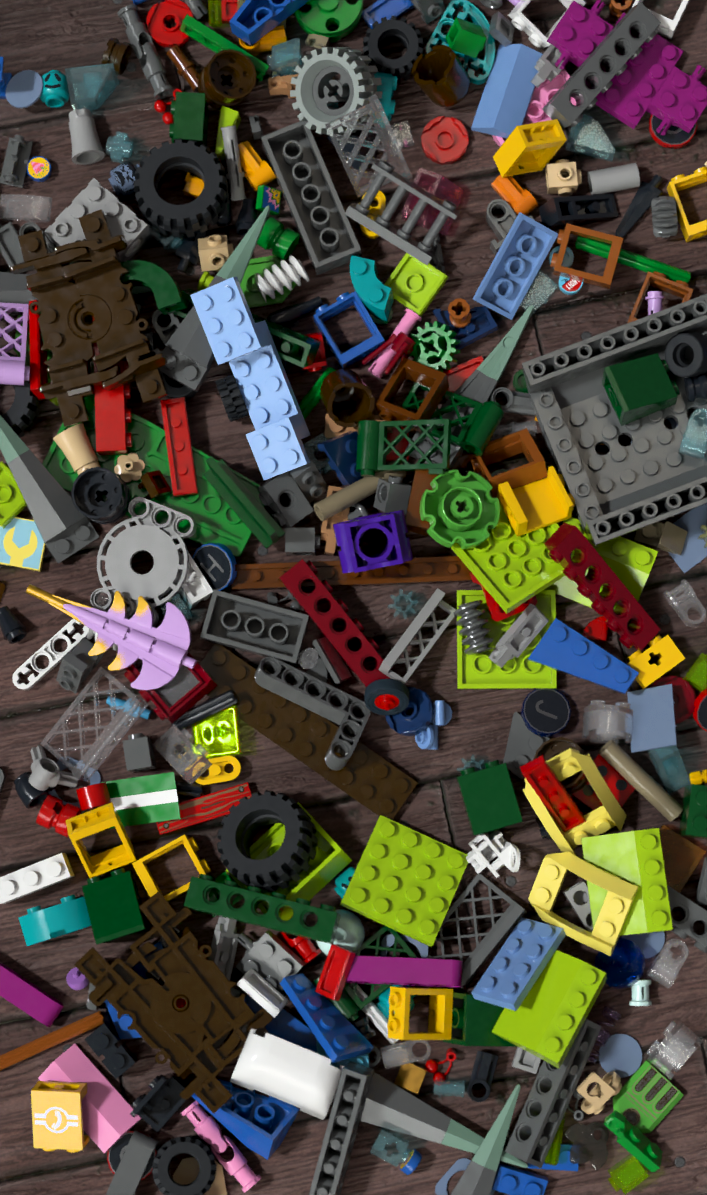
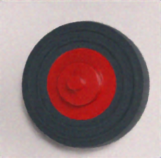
[364,679,409,715]

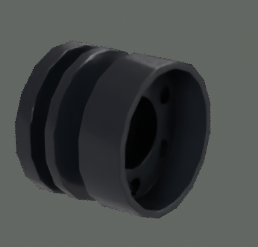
[71,467,132,525]

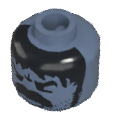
[108,161,140,197]

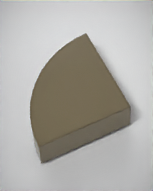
[305,34,330,49]

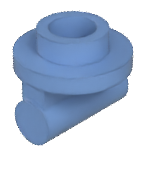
[431,700,452,726]
[415,725,438,750]

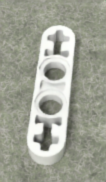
[12,619,90,690]

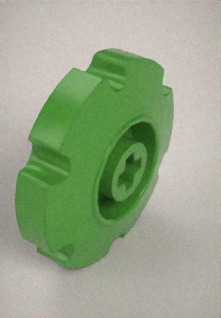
[420,469,500,549]

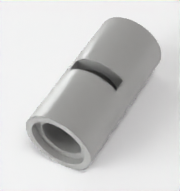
[587,163,640,195]

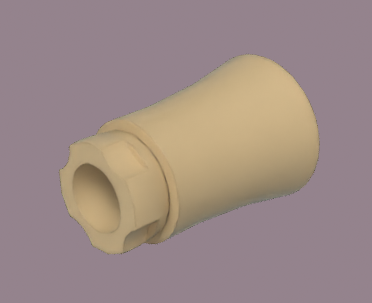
[53,423,101,476]

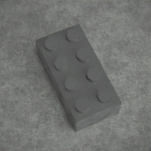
[200,589,310,666]

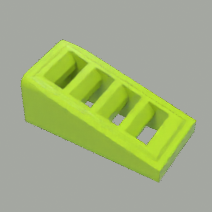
[215,106,241,162]

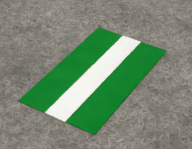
[101,772,181,829]

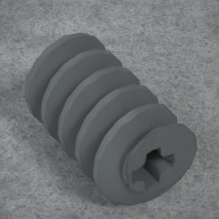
[454,600,494,655]

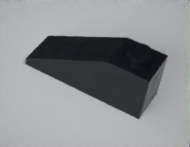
[539,194,619,230]

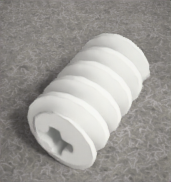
[254,255,310,303]

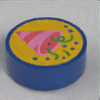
[27,156,52,182]
[400,1149,422,1175]

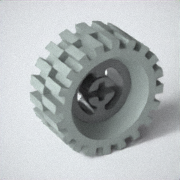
[290,47,382,135]

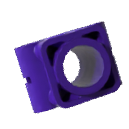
[333,510,413,573]

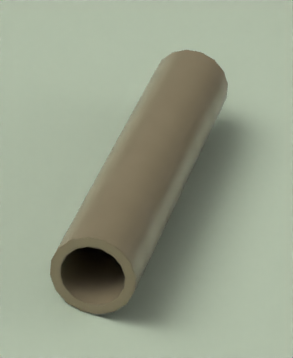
[313,460,406,521]
[599,739,683,822]

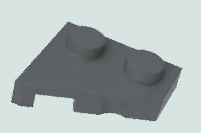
[503,712,550,780]

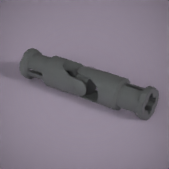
[117,4,174,99]

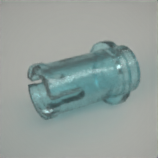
[433,1077,465,1098]

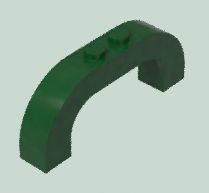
[41,260,188,354]

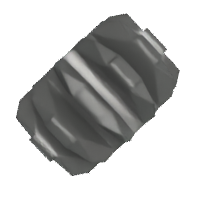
[651,196,678,238]

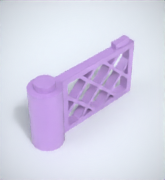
[0,302,30,386]

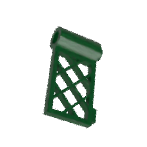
[401,383,504,456]
[356,419,452,477]
[313,926,417,1024]

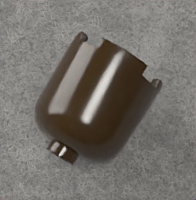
[412,45,471,107]
[320,369,375,428]

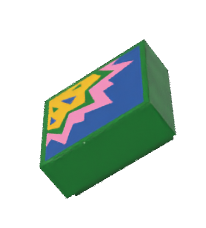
[256,185,281,215]

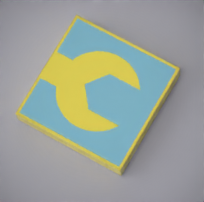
[0,517,46,572]

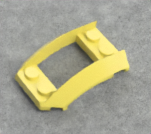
[523,748,626,856]
[528,851,639,956]

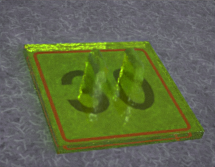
[192,705,242,760]

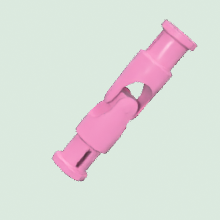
[181,1100,261,1193]

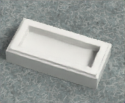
[237,968,289,1018]

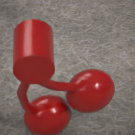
[154,89,182,125]
[425,1048,456,1086]

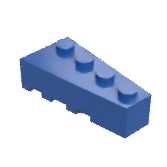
[229,0,309,46]

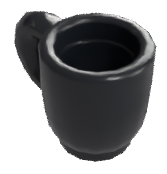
[14,772,58,809]

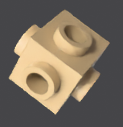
[545,159,582,196]
[198,235,234,272]

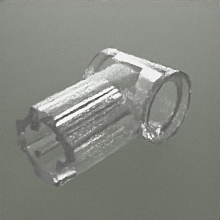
[380,1040,431,1069]

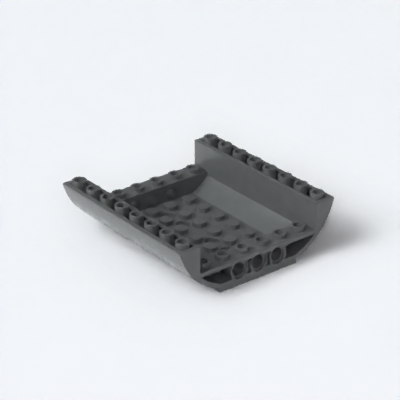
[522,294,707,545]

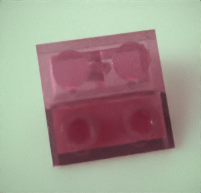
[402,167,464,236]

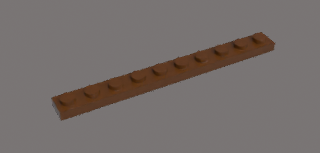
[232,556,472,590]

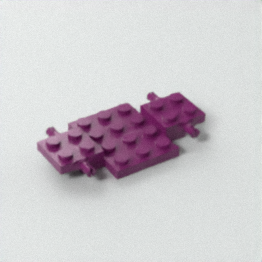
[547,0,707,136]

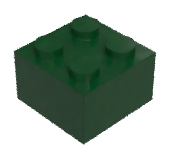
[169,92,209,147]

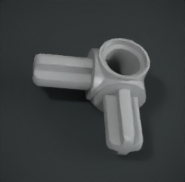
[29,745,79,791]

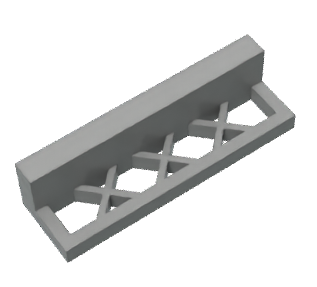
[379,588,456,684]

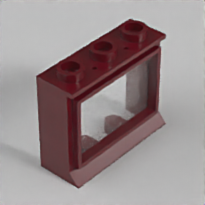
[124,651,217,724]

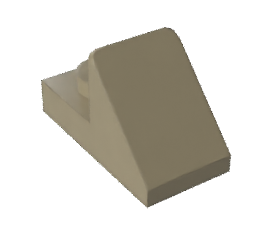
[633,521,687,556]

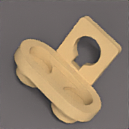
[577,1071,622,1114]

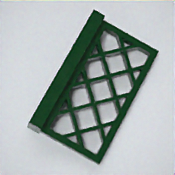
[203,456,285,549]

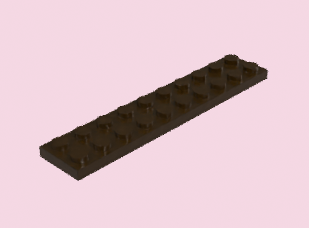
[188,643,418,820]

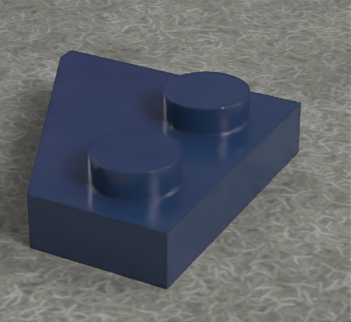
[433,306,498,350]
[317,431,364,485]

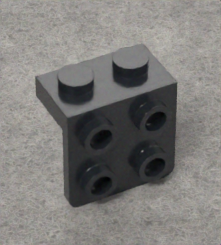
[130,1073,187,1132]

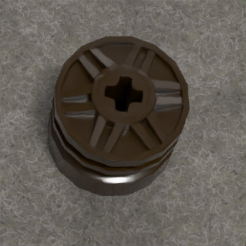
[197,49,257,110]
[534,737,588,794]

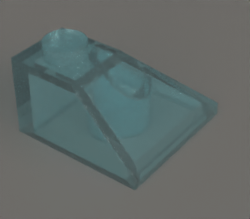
[65,63,119,112]

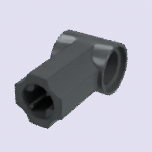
[489,387,536,417]

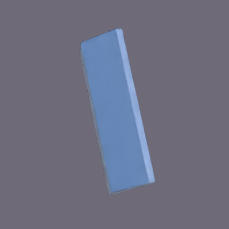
[471,44,542,139]
[473,212,558,320]

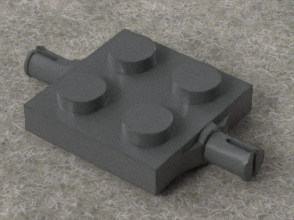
[236,929,306,993]

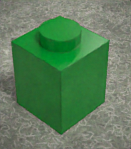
[445,17,487,58]

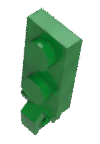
[604,1110,663,1172]

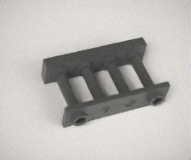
[345,160,460,265]

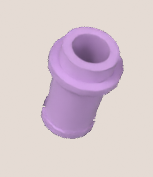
[645,291,665,316]

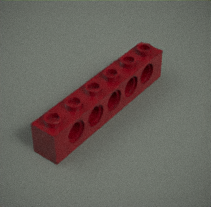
[544,523,661,651]
[279,559,395,687]

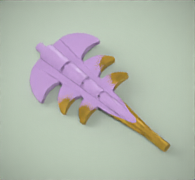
[26,584,197,690]

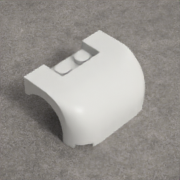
[230,1029,344,1120]

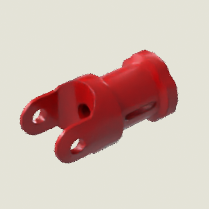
[281,932,322,964]

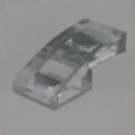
[0,194,52,222]

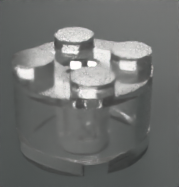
[582,700,634,744]
[646,1021,703,1080]

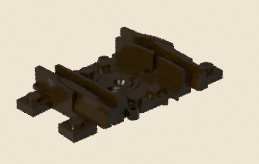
[10,209,168,427]
[74,891,272,1113]

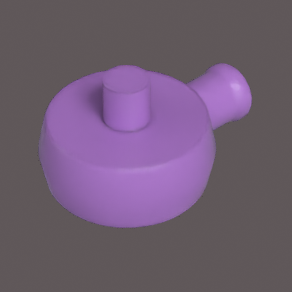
[66,967,89,990]

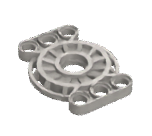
[90,497,197,627]

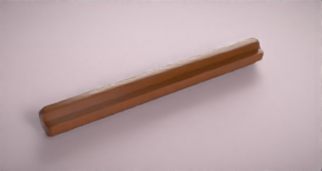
[0,1011,105,1070]

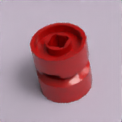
[36,794,81,838]

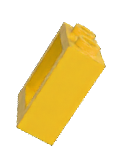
[493,119,567,178]
[667,166,707,242]
[65,802,136,878]
[132,834,211,902]
[387,986,453,1040]

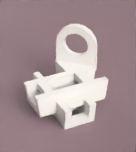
[466,830,521,878]

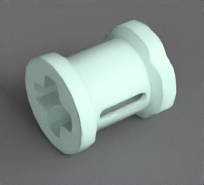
[629,979,652,1006]

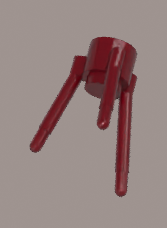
[362,331,416,374]

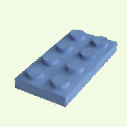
[471,917,566,1011]

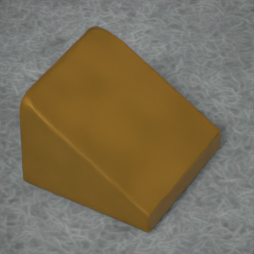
[394,1060,427,1094]

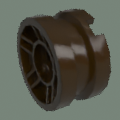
[101,37,132,76]

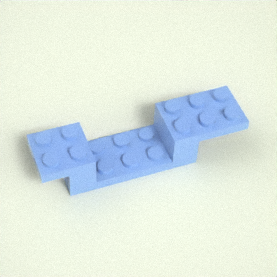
[190,276,310,480]

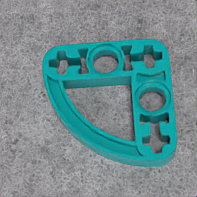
[426,0,495,85]

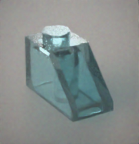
[267,38,302,77]
[566,114,615,161]
[647,745,690,794]

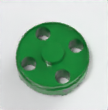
[295,0,363,42]

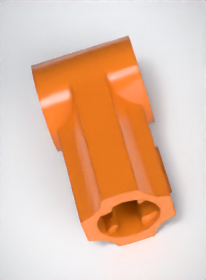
[491,174,538,216]

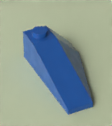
[192,1079,299,1160]

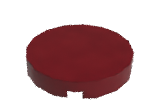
[650,675,696,724]

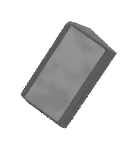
[312,636,352,685]

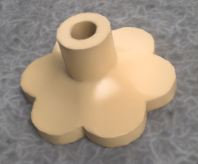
[114,453,145,483]

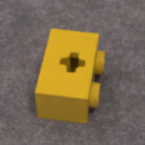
[627,635,686,689]

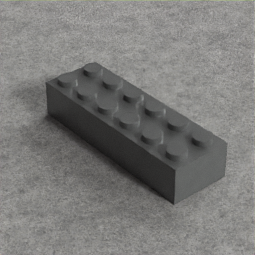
[261,121,361,275]

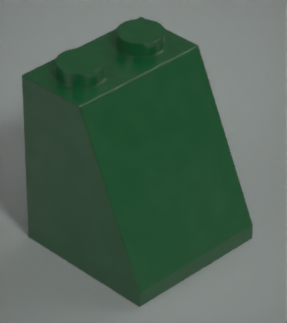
[602,353,679,426]
[456,759,523,836]
[679,784,707,840]
[82,868,150,945]
[443,991,518,1047]

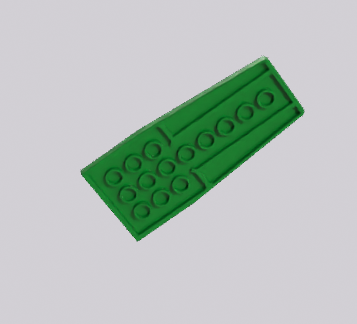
[42,395,266,557]

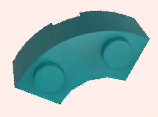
[350,255,394,321]
[18,894,91,946]

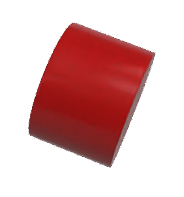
[76,782,111,811]

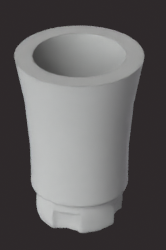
[68,108,105,165]

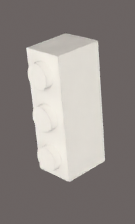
[0,853,74,904]

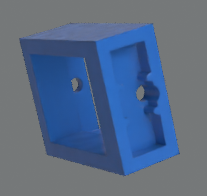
[313,291,385,369]

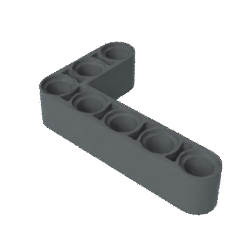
[254,657,371,770]
[106,1130,158,1195]

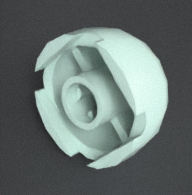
[316,909,365,956]

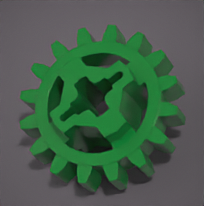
[410,321,460,372]

